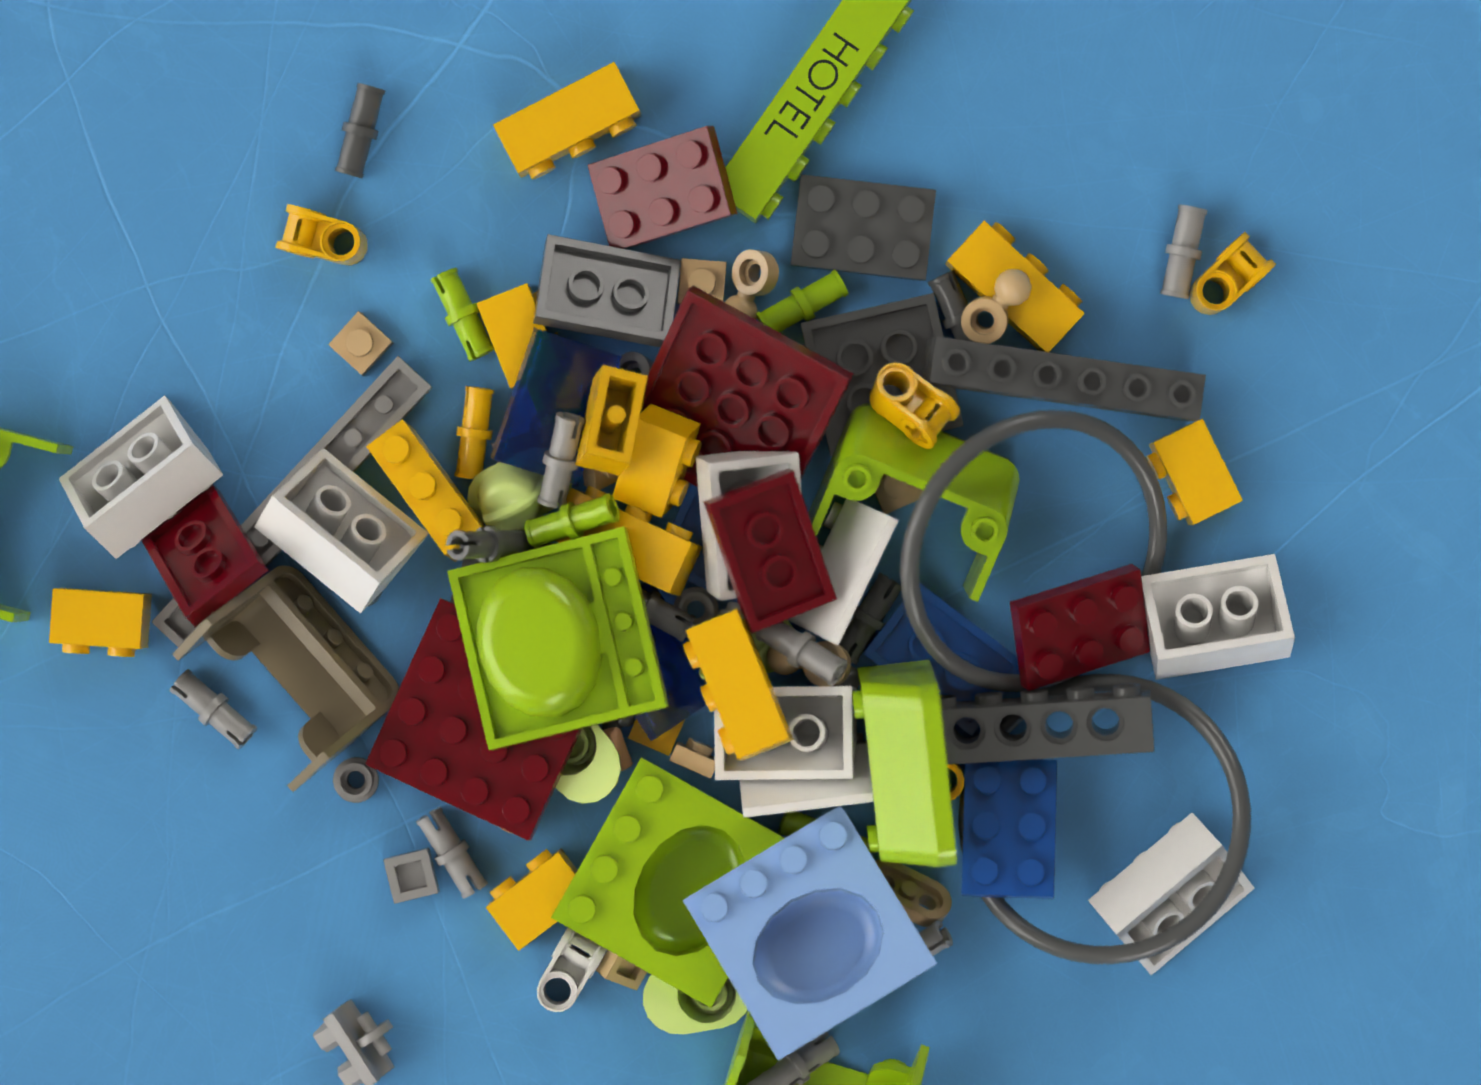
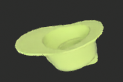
[467,447,573,530]
[556,724,621,804]
[643,975,748,1034]

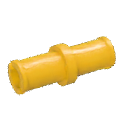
[454,386,494,479]

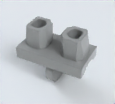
[313,999,395,1085]

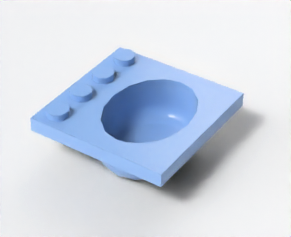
[683,806,937,1061]

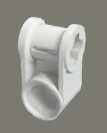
[537,927,607,1012]

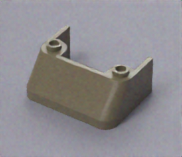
[172,565,399,792]

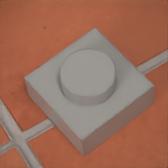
[383,847,440,904]

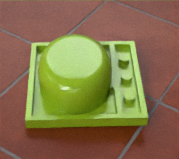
[447,527,669,750]
[551,757,785,1008]

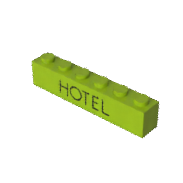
[725,0,914,224]

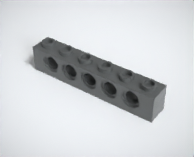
[922,336,1206,421]
[940,683,1154,764]

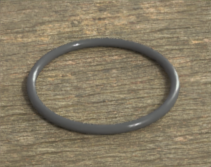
[900,410,1167,692]
[958,674,1251,964]

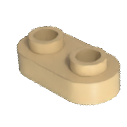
[875,859,952,927]

